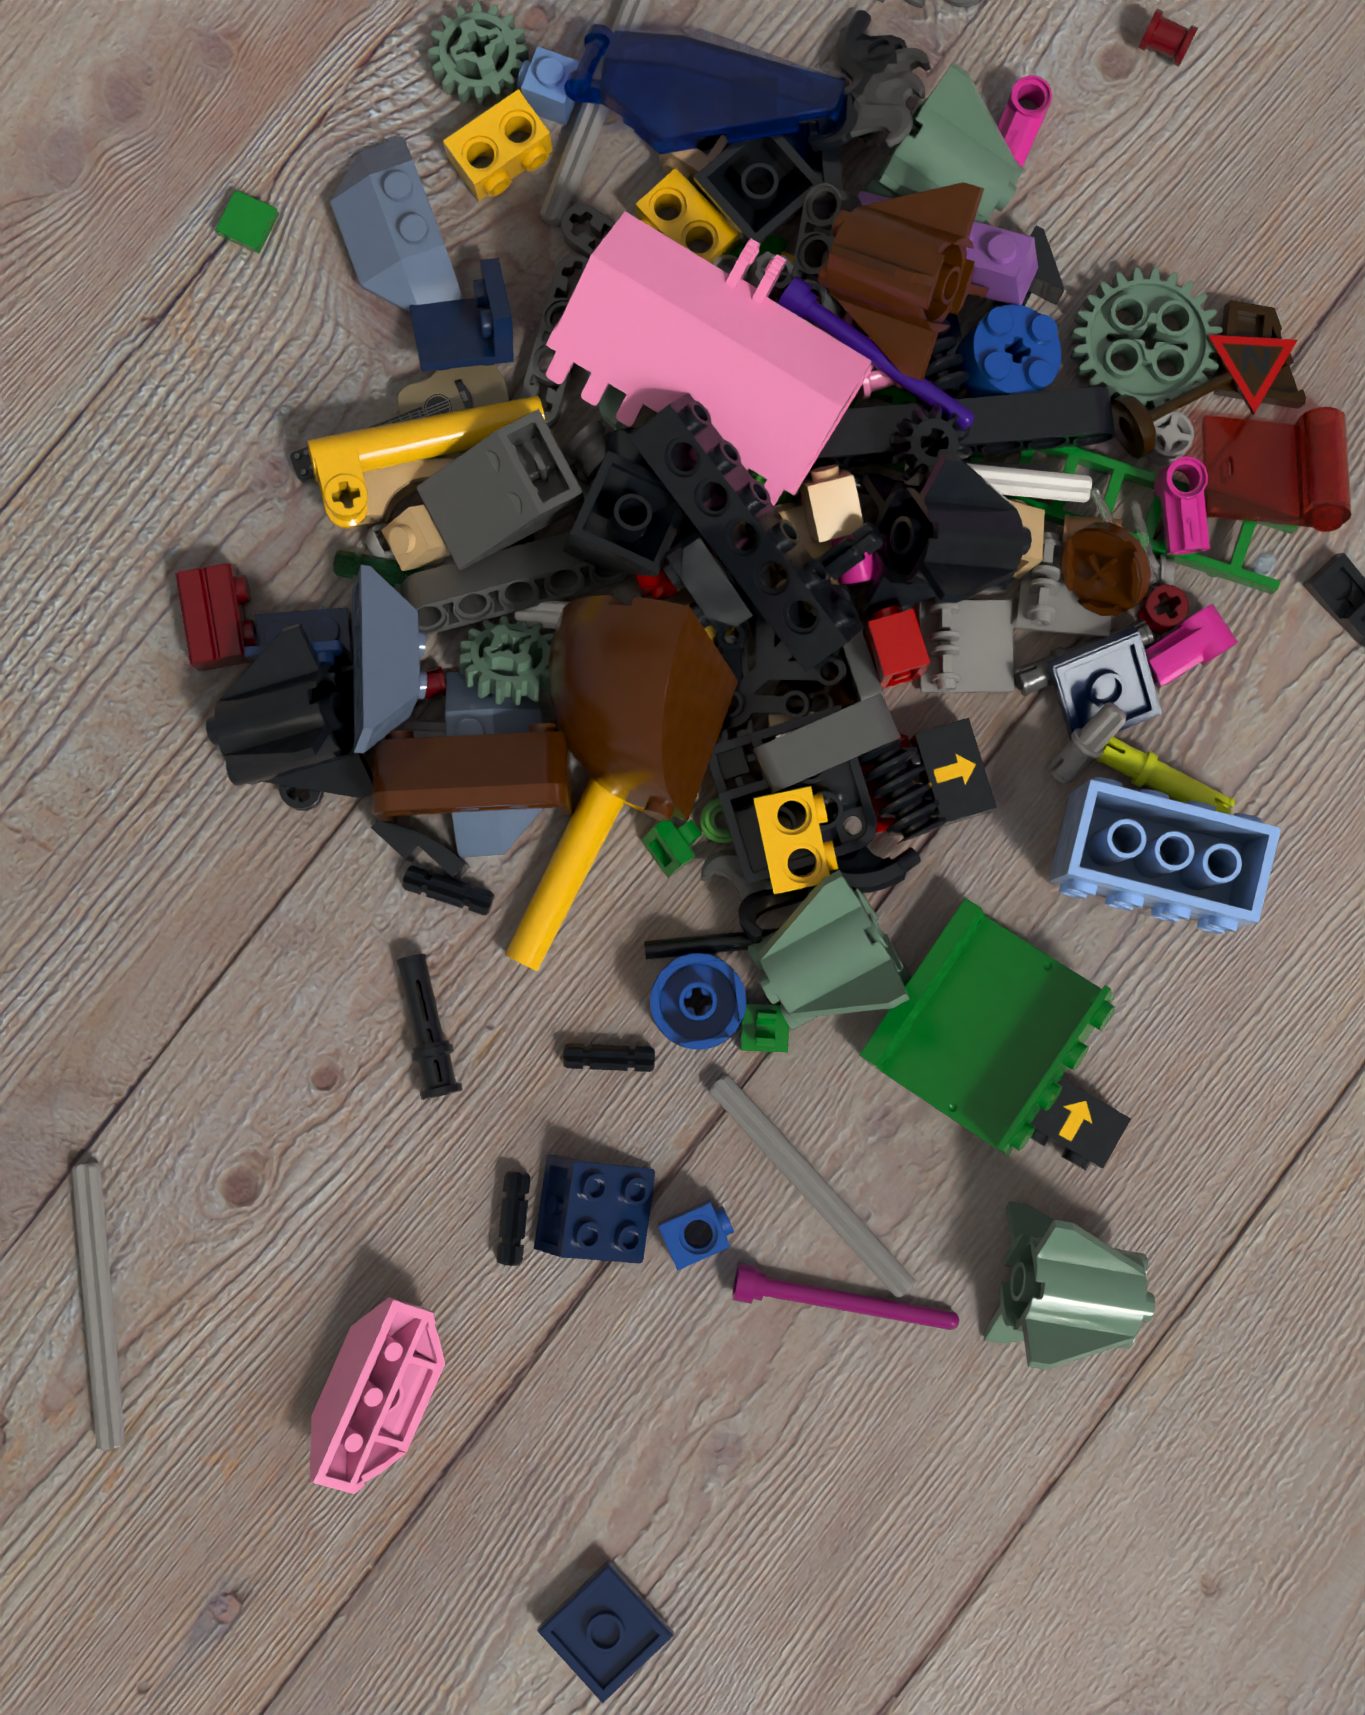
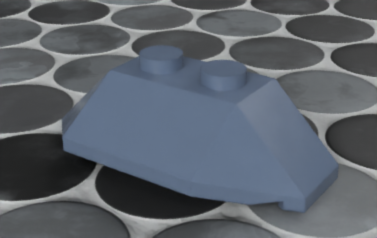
[330,136,463,312]
[352,565,427,753]
[445,672,544,858]

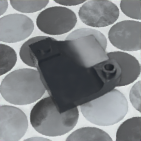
[709,705,877,885]

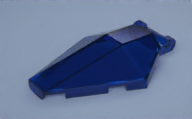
[564,24,845,154]

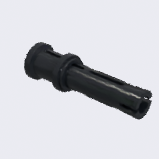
[397,954,463,1100]

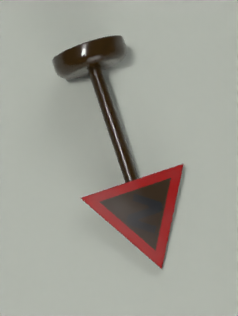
[1111,335,1298,459]

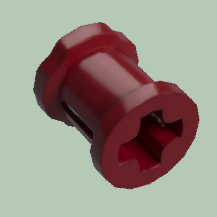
[1138,9,1198,67]
[1137,584,1189,635]

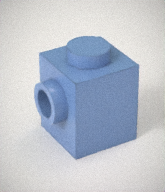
[517,46,583,126]

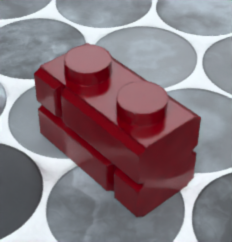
[175,563,258,671]

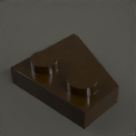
[1214,300,1306,409]

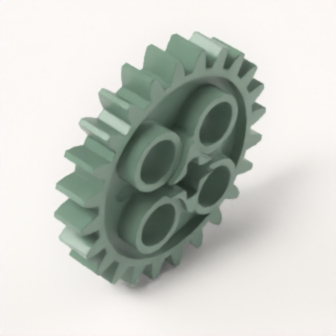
[1070,267,1223,412]

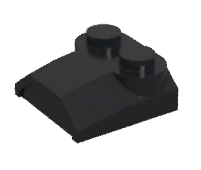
[662,516,753,631]

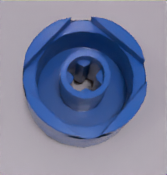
[954,305,1061,398]
[650,953,746,1050]

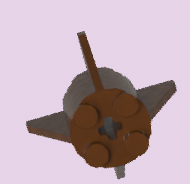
[818,182,988,381]

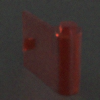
[1202,407,1352,532]

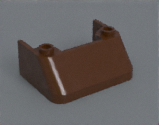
[371,723,573,825]

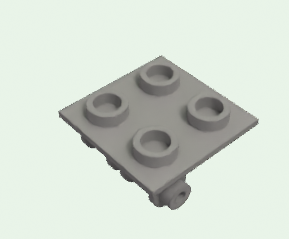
[1016,532,1112,638]
[919,596,1014,693]

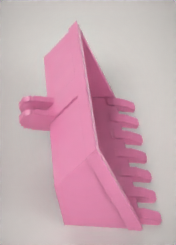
[546,211,873,506]

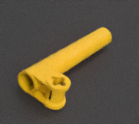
[307,396,546,528]
[504,777,644,971]

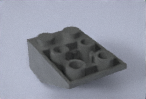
[416,409,584,571]

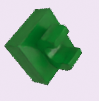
[641,819,703,878]
[740,1003,789,1053]

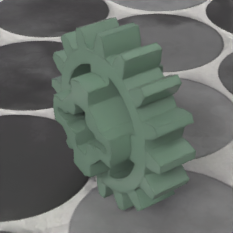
[428,2,529,107]
[459,616,553,706]

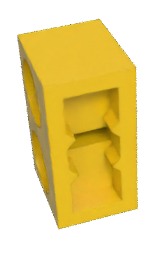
[443,89,553,202]
[635,168,739,264]
[753,785,838,894]

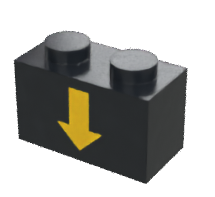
[908,718,997,828]
[1030,1078,1131,1171]

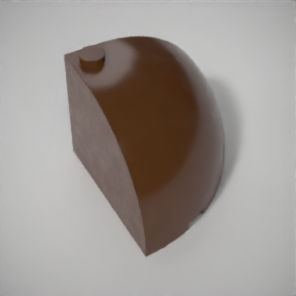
[548,595,738,822]

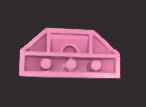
[309,1297,445,1494]

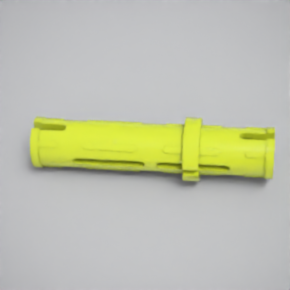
[1096,736,1235,815]

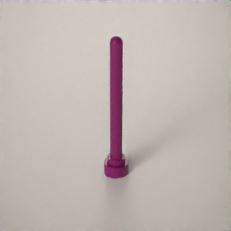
[732,1262,960,1330]

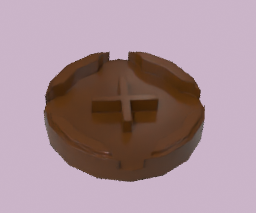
[1060,522,1151,616]

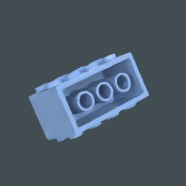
[1048,777,1281,934]

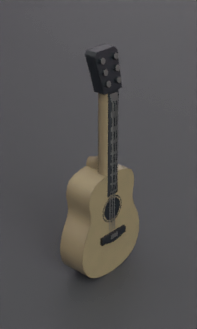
[290,364,510,483]

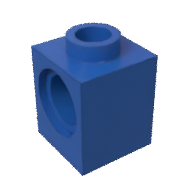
[658,1199,734,1271]

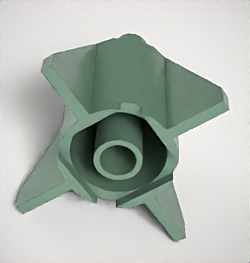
[864,62,1024,225]
[748,870,912,1030]
[983,1201,1155,1370]

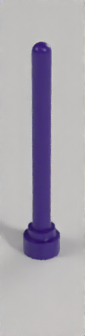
[777,276,974,428]

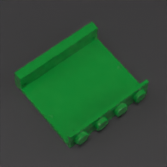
[859,898,1116,1157]

